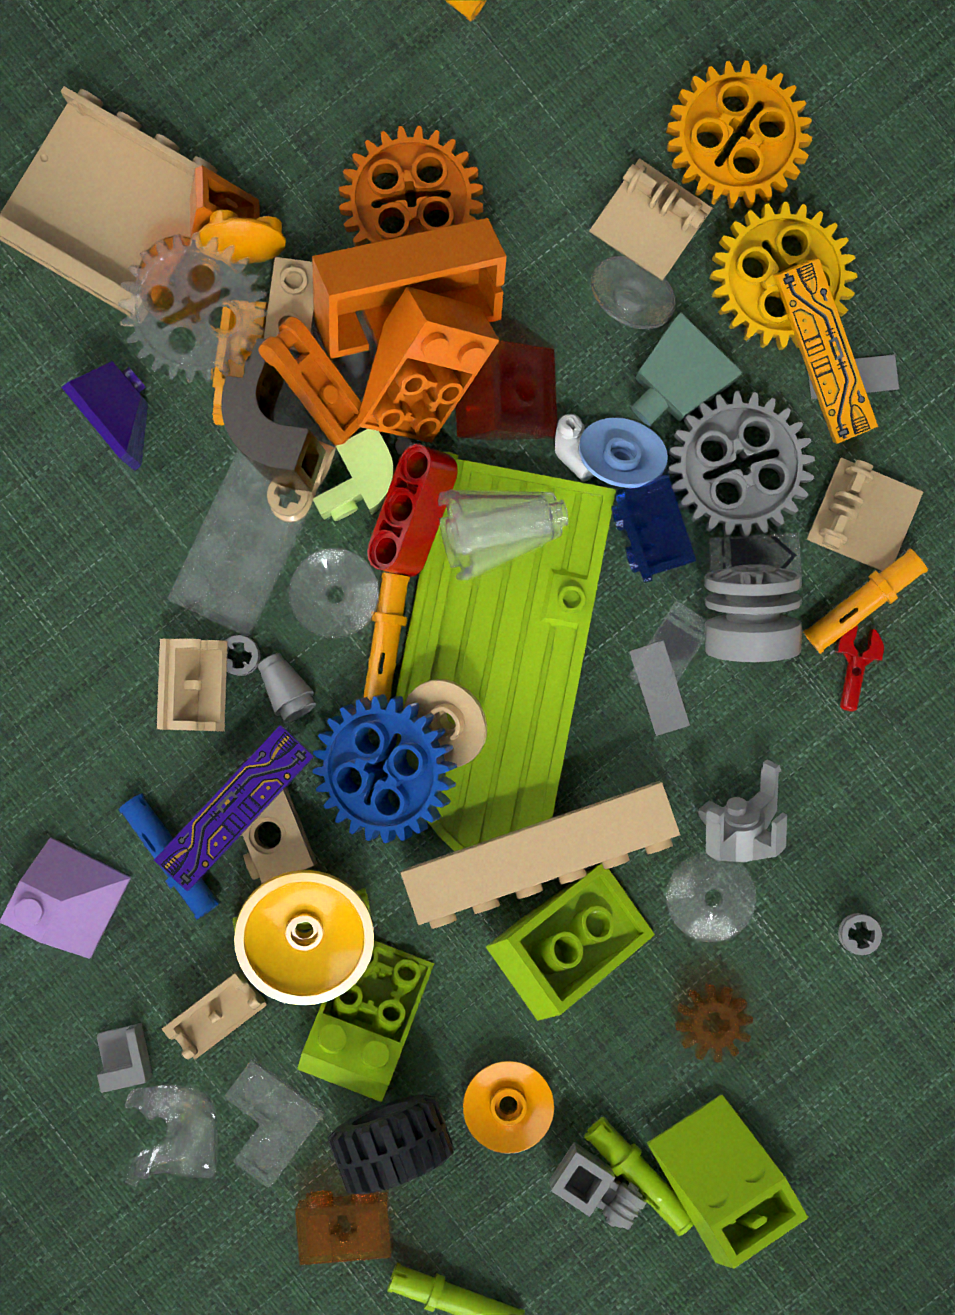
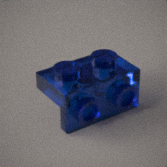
[611,474,696,583]

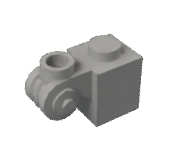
[549,1142,647,1230]

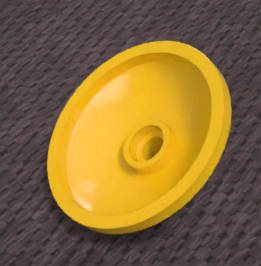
[234,870,374,1005]

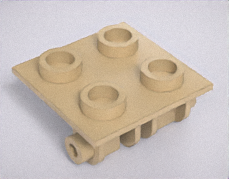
[589,158,713,281]
[806,458,923,571]

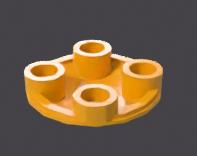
[196,210,286,264]

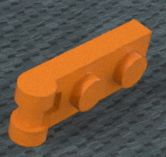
[258,317,362,446]

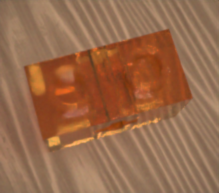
[295,1191,393,1265]

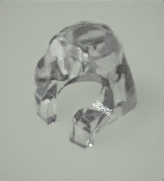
[124,1084,218,1187]

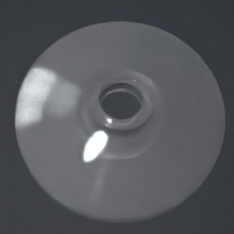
[591,256,676,329]
[289,548,379,639]
[666,852,756,942]

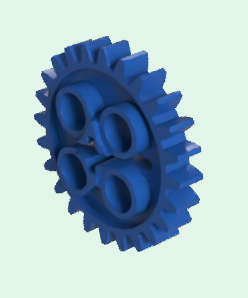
[312,694,457,843]

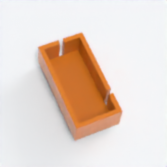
[312,218,507,359]

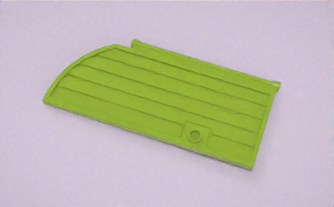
[395,452,616,851]

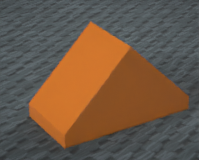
[190,165,260,240]

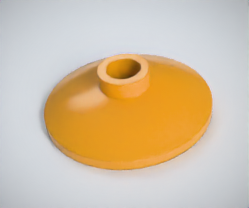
[463,1061,554,1153]

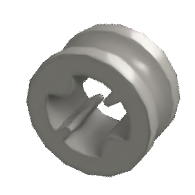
[225,635,261,676]
[838,913,882,955]

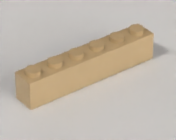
[401,781,680,929]

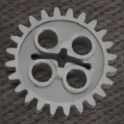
[667,391,815,538]

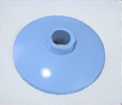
[579,418,668,488]

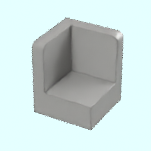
[97,1023,153,1093]

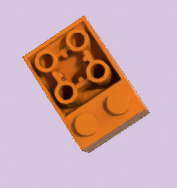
[357,286,499,443]

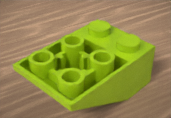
[297,940,434,1102]
[647,1095,809,1269]

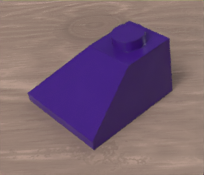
[61,361,148,471]

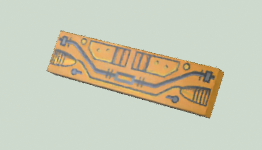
[773,258,878,444]

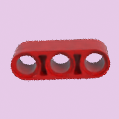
[367,444,458,577]

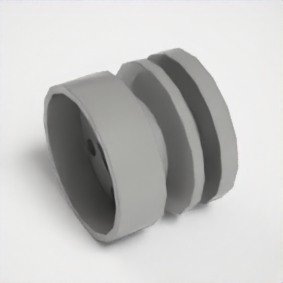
[705,564,802,662]

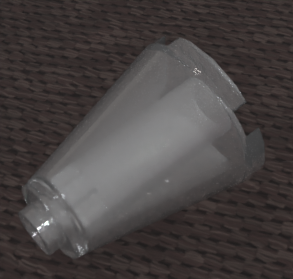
[438,490,568,581]

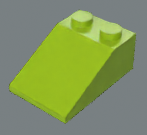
[486,862,655,1021]

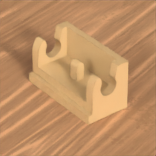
[157,639,228,731]
[162,968,268,1060]

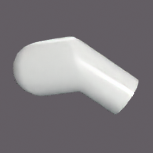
[555,414,594,482]

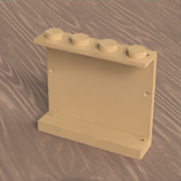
[0,86,218,324]

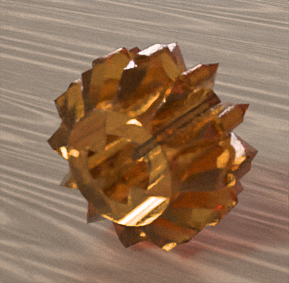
[675,983,753,1063]

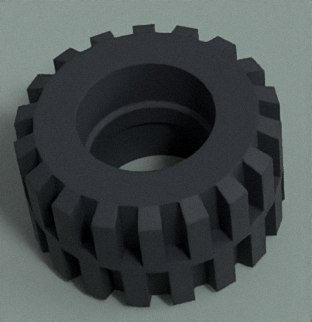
[328,1095,455,1194]

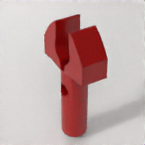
[835,625,885,712]

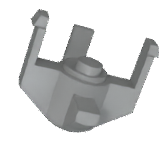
[698,759,787,862]

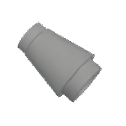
[257,653,316,723]

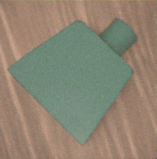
[631,313,742,426]

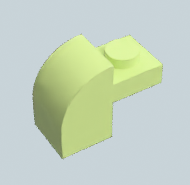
[313,429,395,521]

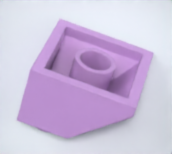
[0,837,132,959]

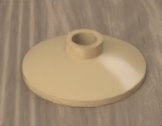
[403,679,487,767]

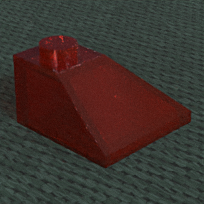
[456,340,557,441]

